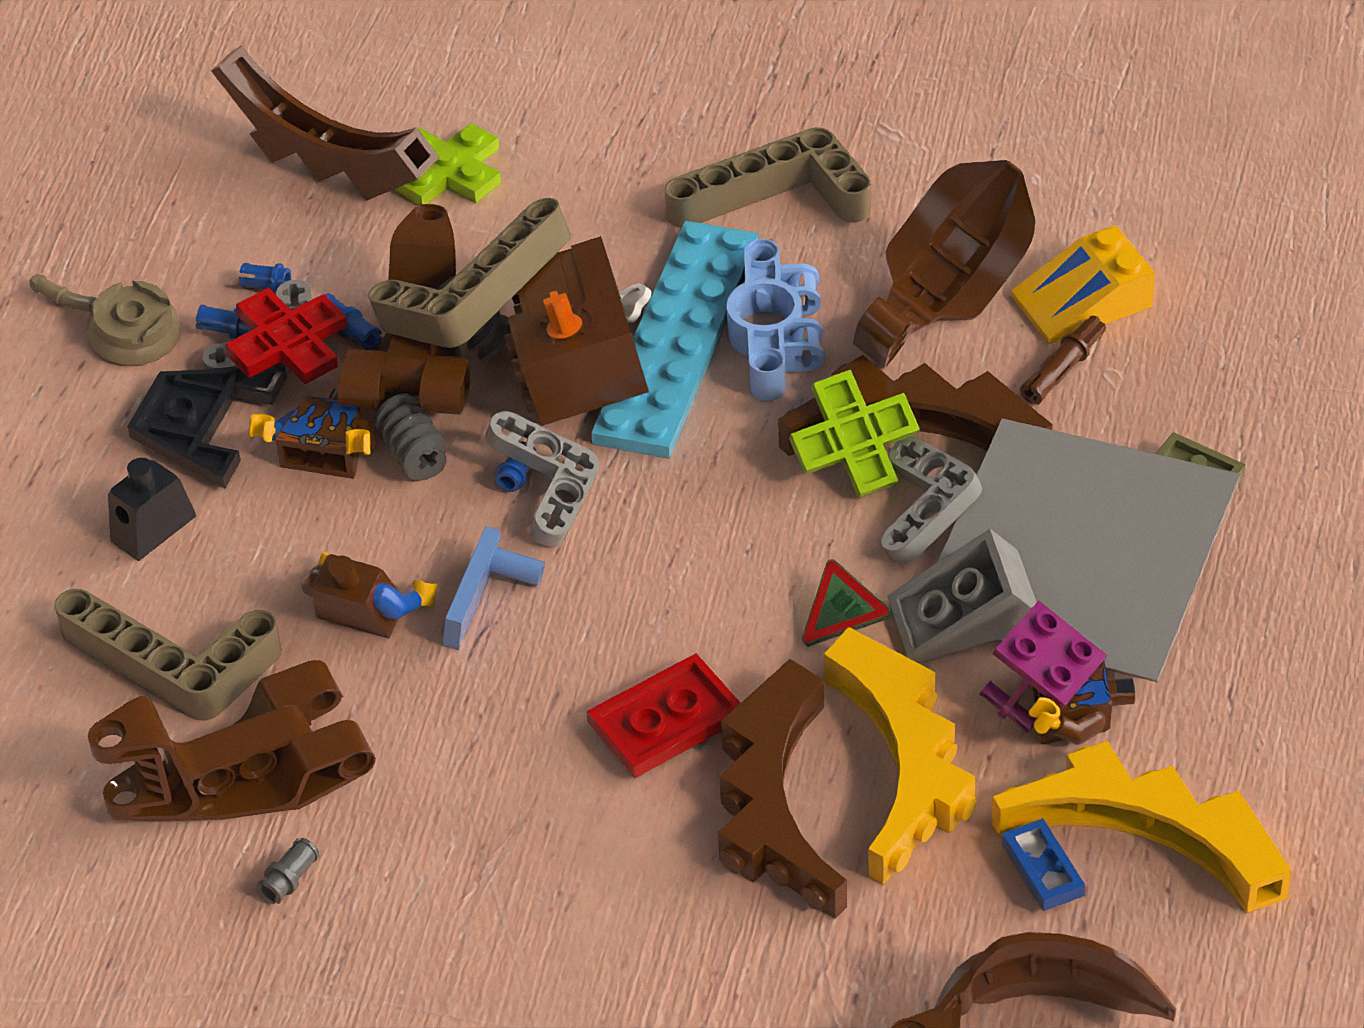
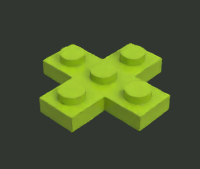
[395,123,501,205]
[789,370,920,499]

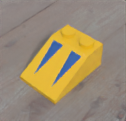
[1011,225,1155,344]

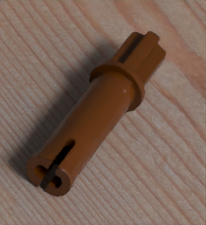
[1020,315,1106,405]

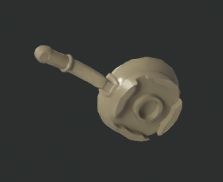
[29,274,181,365]

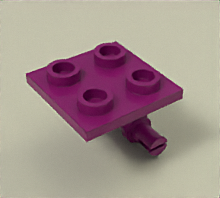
[979,600,1108,733]

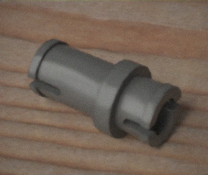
[256,838,319,904]

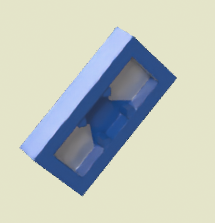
[1002,818,1085,911]

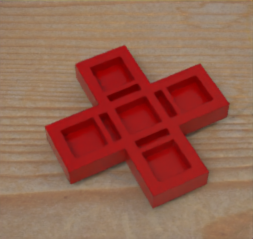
[225,287,347,384]

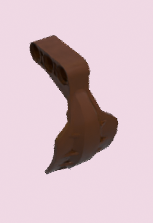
[853,160,1036,368]
[891,932,1176,1028]

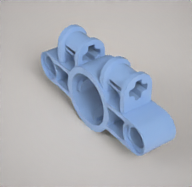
[727,239,825,401]

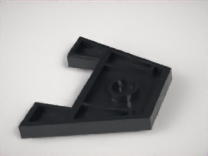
[127,367,287,489]

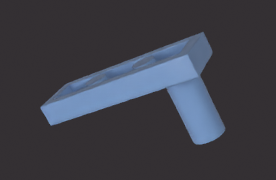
[443,526,545,650]

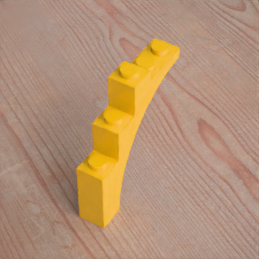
[824,627,977,885]
[992,741,1292,913]

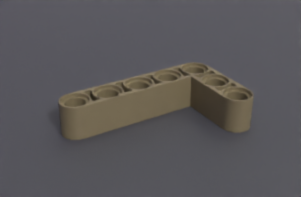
[665,127,871,228]
[368,198,571,348]
[54,589,282,721]

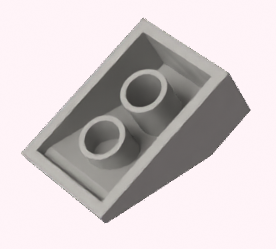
[887,529,1036,663]

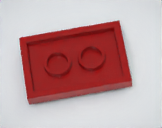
[587,653,741,778]

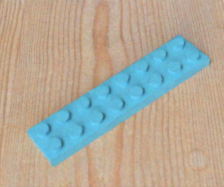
[591,220,759,459]

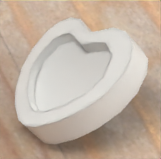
[620,283,651,323]

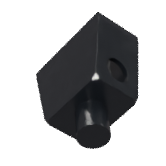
[108,458,196,561]

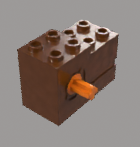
[504,236,649,426]

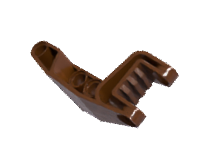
[338,204,470,415]
[88,660,376,821]

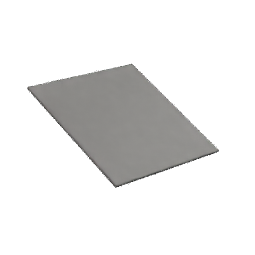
[937,418,1240,683]

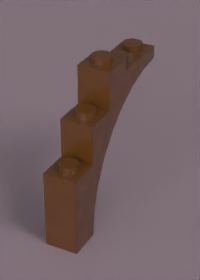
[211,46,439,201]
[778,355,1053,456]
[718,659,847,919]

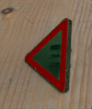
[801,559,892,647]

